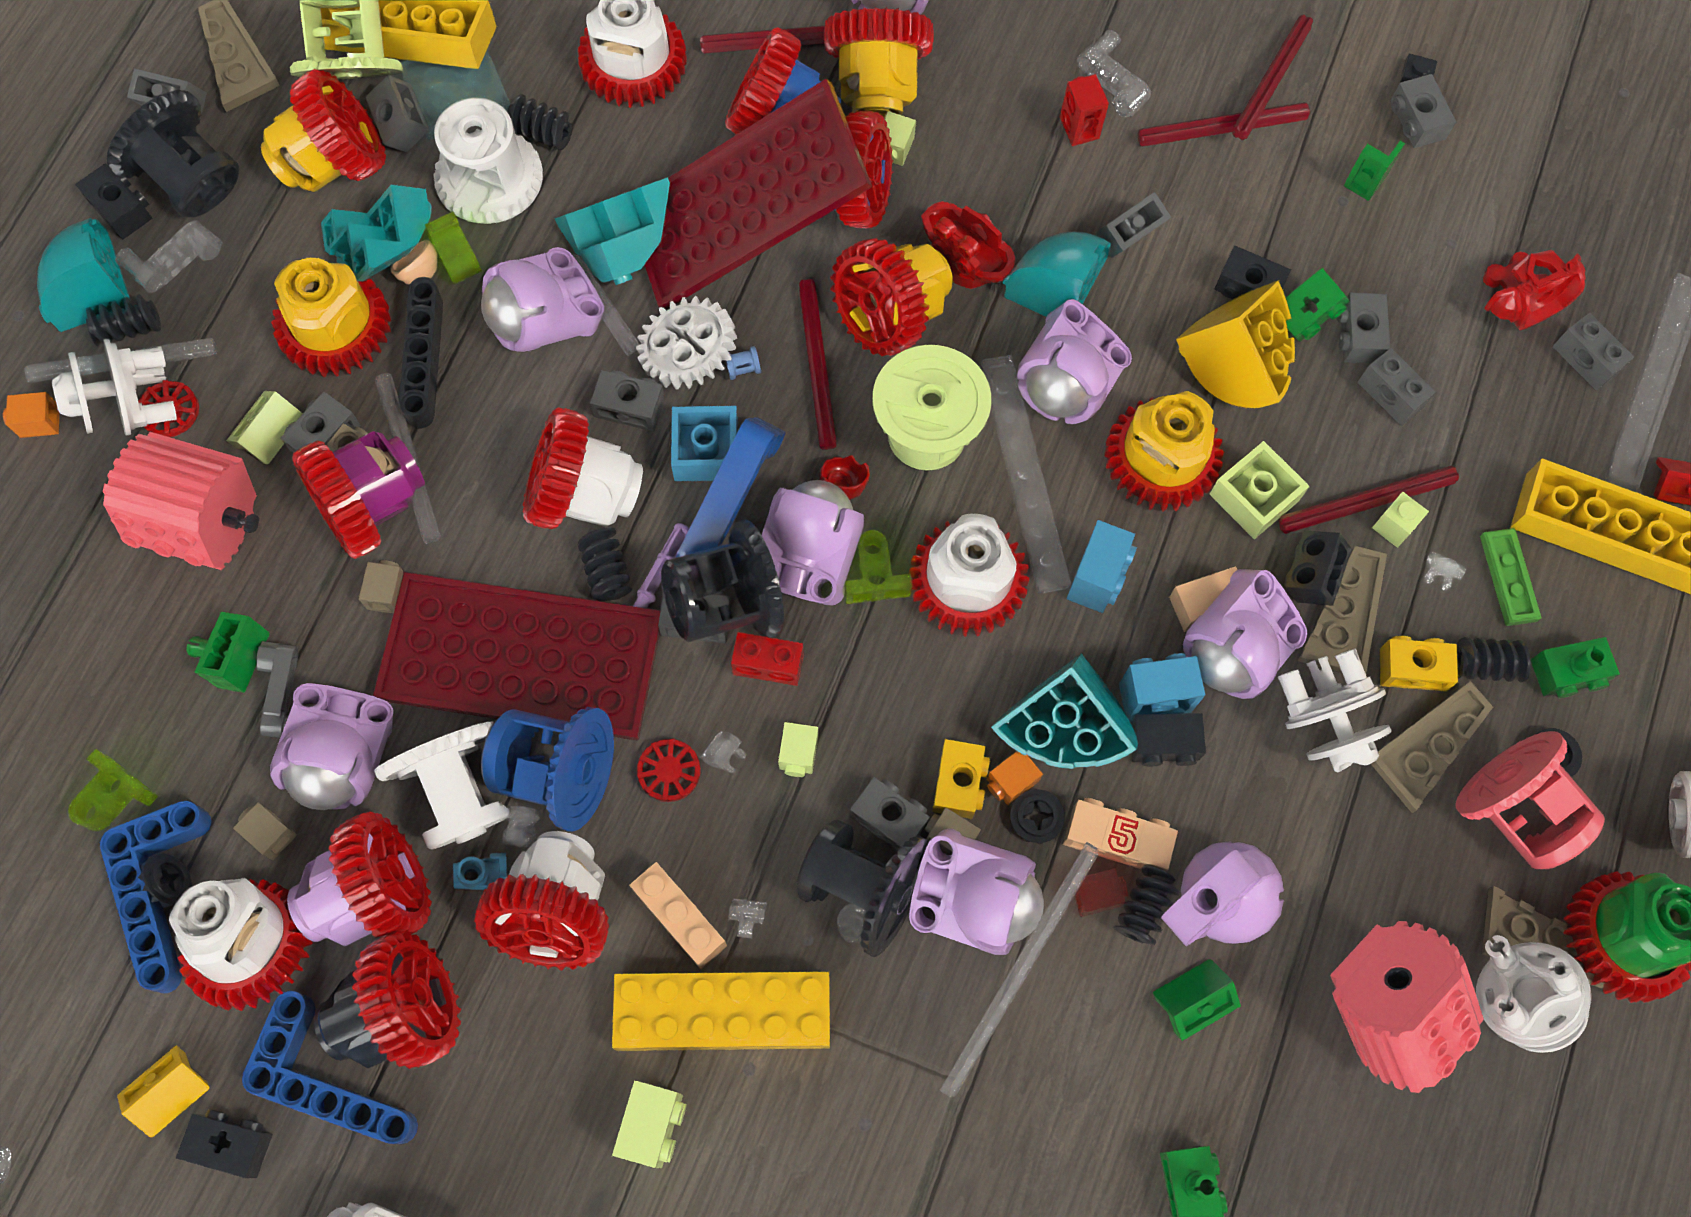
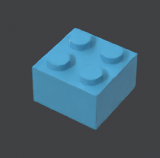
[671,406,738,481]
[1066,520,1137,613]
[1119,653,1205,721]

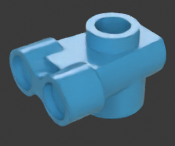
[453,853,507,890]

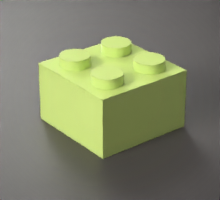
[1210,441,1310,539]
[612,1080,687,1168]

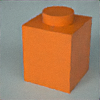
[3,392,60,438]
[987,751,1043,805]

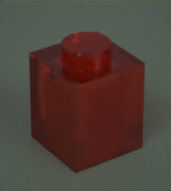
[1071,868,1128,917]

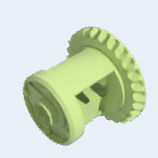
[290,0,403,79]
[873,345,991,470]

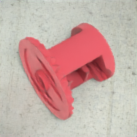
[1455,731,1605,869]

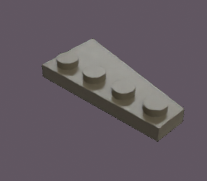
[1371,681,1493,813]

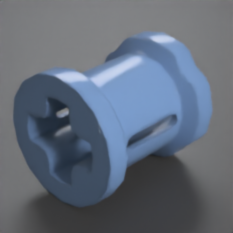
[726,346,761,380]

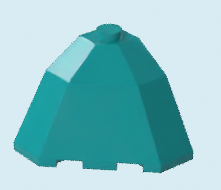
[555,177,670,285]
[321,185,432,281]

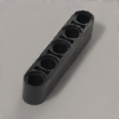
[399,277,443,429]

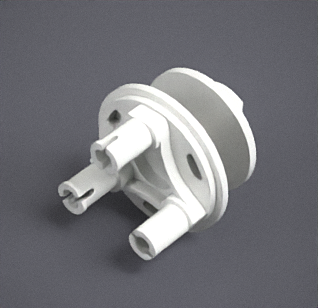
[52,339,177,435]
[1278,648,1391,772]
[1476,935,1591,1053]

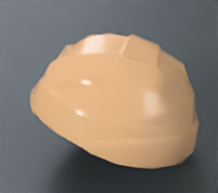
[391,240,438,285]

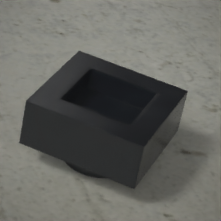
[1400,53,1437,83]

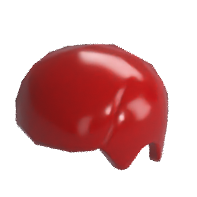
[819,455,870,500]

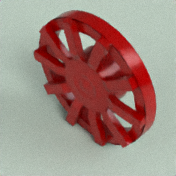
[138,380,199,437]
[637,738,701,802]

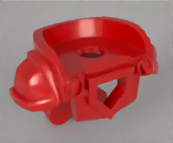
[921,201,1015,289]
[1483,250,1586,330]

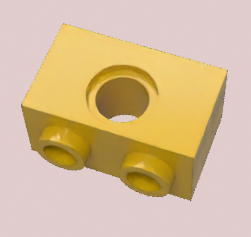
[1380,636,1458,691]
[932,739,990,819]

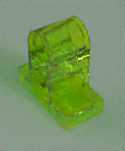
[425,211,482,285]
[845,530,912,604]
[68,749,158,831]

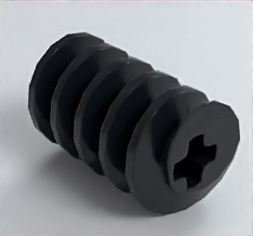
[507,94,572,150]
[86,294,161,347]
[577,527,632,601]
[1456,637,1531,682]
[1113,865,1180,945]

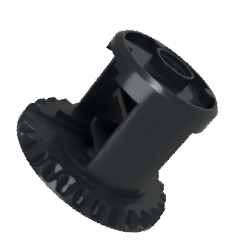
[107,90,239,217]
[661,520,784,642]
[797,819,929,957]

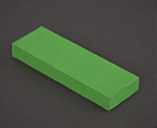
[1480,528,1541,626]

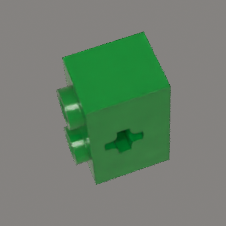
[1286,268,1350,342]

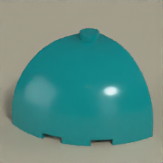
[37,218,131,332]
[1003,232,1111,317]
[991,653,1138,769]

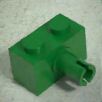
[187,612,270,693]
[1531,637,1620,698]
[1160,1146,1228,1217]

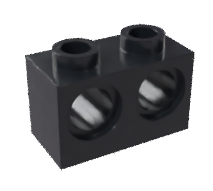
[1285,530,1352,606]

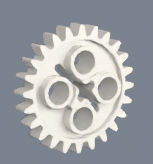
[636,296,737,390]

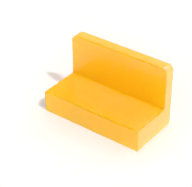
[117,1045,209,1137]

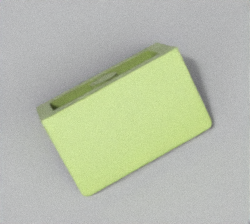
[226,391,303,464]

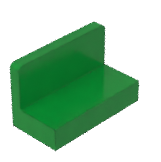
[1344,140,1406,201]
[1153,959,1241,1041]

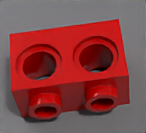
[1060,74,1109,146]
[731,632,804,686]

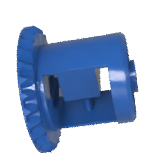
[481,707,614,832]

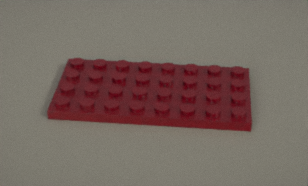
[644,78,872,310]
[373,572,661,741]

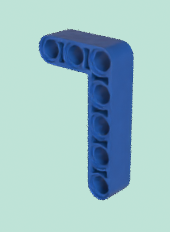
[676,417,786,558]
[100,801,211,994]
[242,991,418,1144]

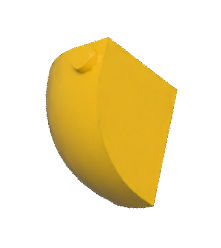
[1176,280,1295,408]

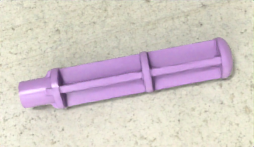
[633,523,690,608]

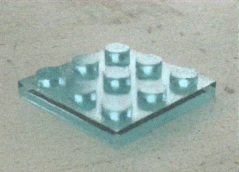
[400,49,511,140]

